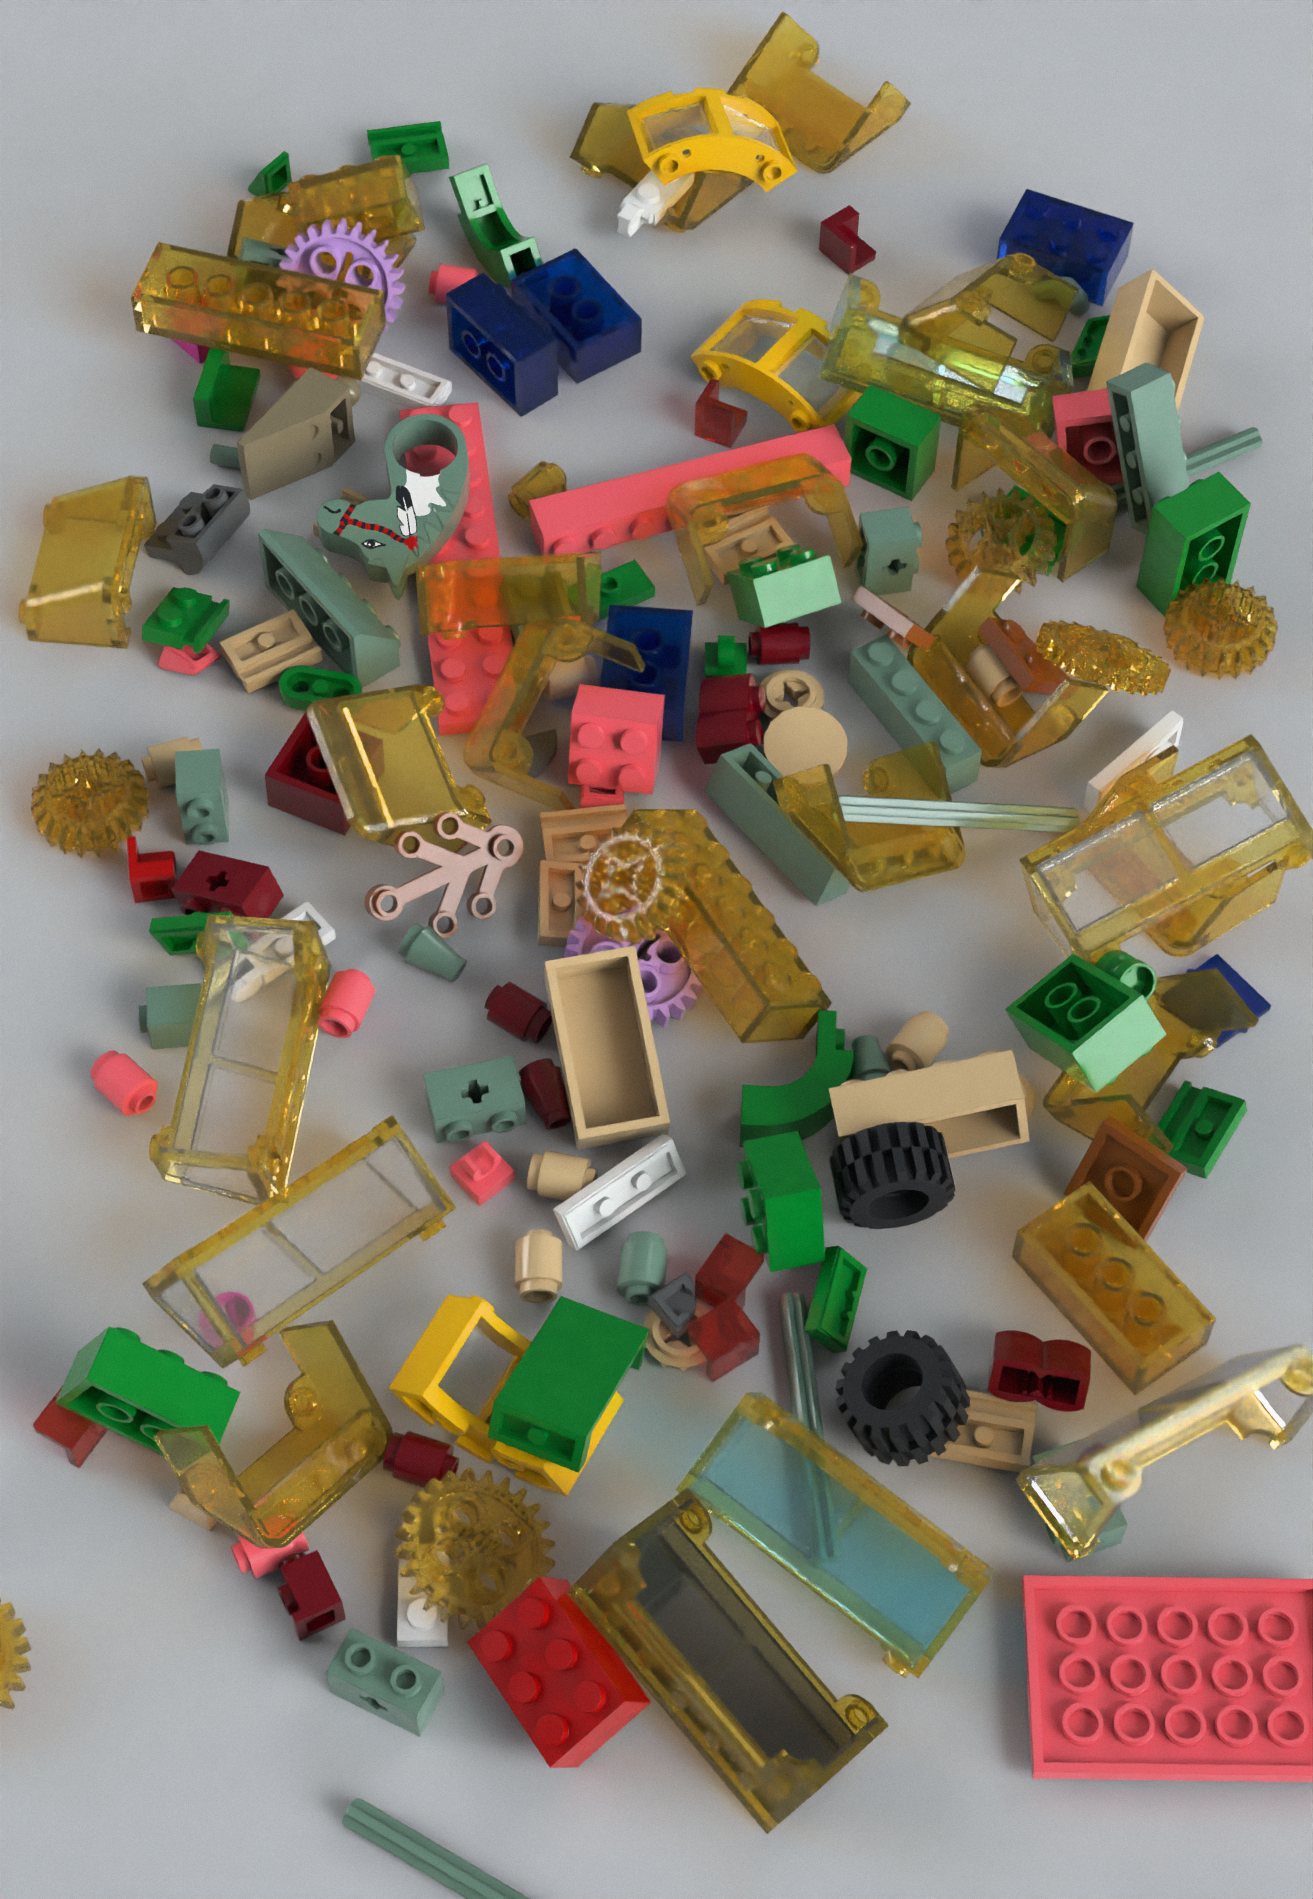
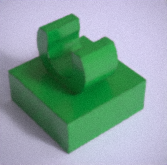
[704,635,747,678]

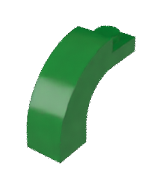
[449,164,547,288]
[739,1010,854,1147]

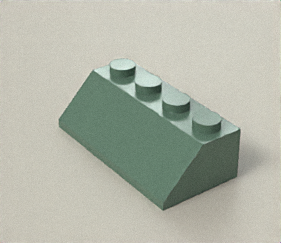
[258,529,401,688]

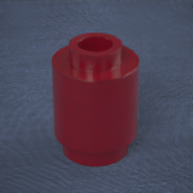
[748,622,811,665]
[484,982,552,1044]
[383,1431,459,1493]

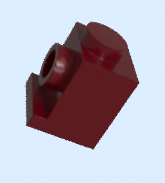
[277,1550,346,1641]

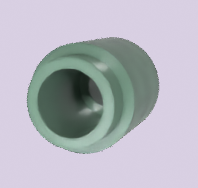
[617,1231,668,1306]

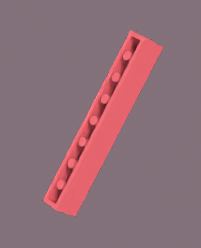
[529,424,852,563]

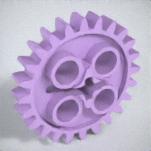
[277,218,406,348]
[563,896,709,1028]

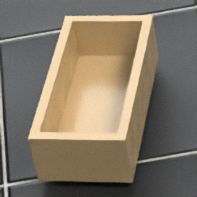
[1087,268,1205,413]
[544,945,670,1150]
[829,1049,1030,1158]

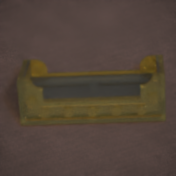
[567,1487,889,1834]

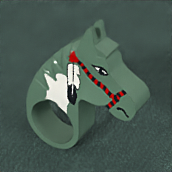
[316,414,470,600]

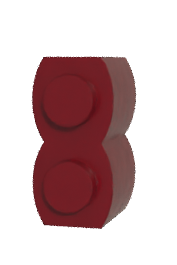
[696,673,766,765]
[987,1330,1091,1412]

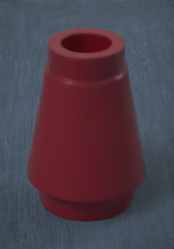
[519,1058,571,1130]

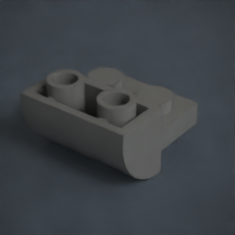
[144,484,250,575]

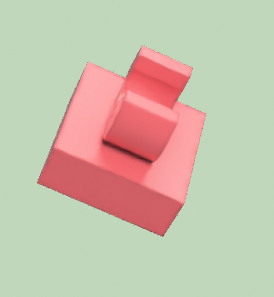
[449,1140,515,1206]

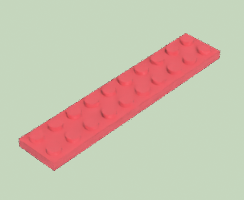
[399,402,524,735]

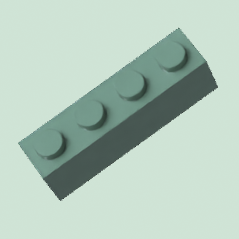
[1106,363,1189,535]
[848,634,982,799]
[704,743,864,906]

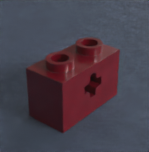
[171,850,284,935]

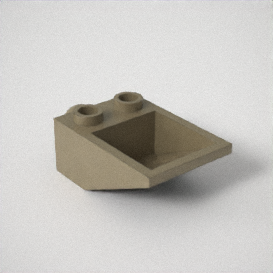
[237,367,361,500]

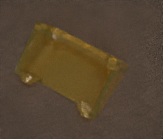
[19,475,157,649]

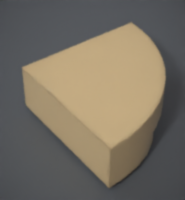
[169,1488,220,1532]

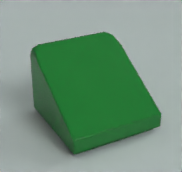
[248,151,292,202]

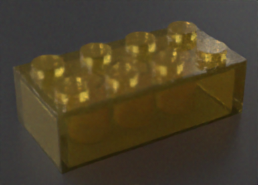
[1011,1181,1216,1396]

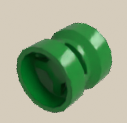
[1095,950,1157,1001]

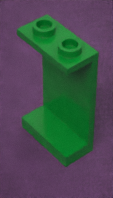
[488,1296,649,1473]

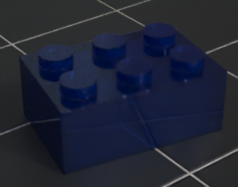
[995,189,1134,306]
[511,248,642,384]
[446,273,559,417]
[600,604,693,742]

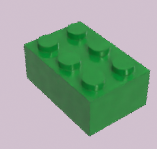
[1136,472,1251,619]
[1005,953,1167,1093]
[55,1326,241,1467]

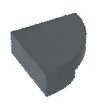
[515,729,557,781]
[648,1271,696,1339]

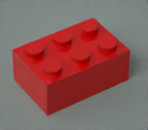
[467,1577,651,1768]

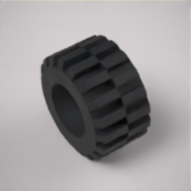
[829,1122,956,1229]
[835,1330,970,1466]

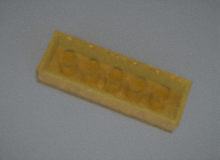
[130,242,386,380]
[608,809,832,1043]

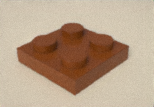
[1063,1116,1188,1247]

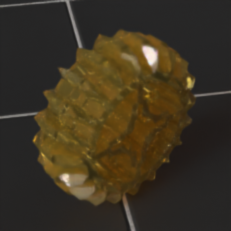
[945,487,1057,597]
[1163,576,1278,680]
[31,748,150,859]
[574,822,693,944]

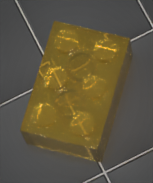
[288,155,425,257]

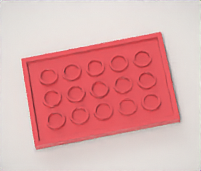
[1021,1575,1313,1782]

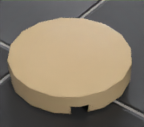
[763,706,848,790]

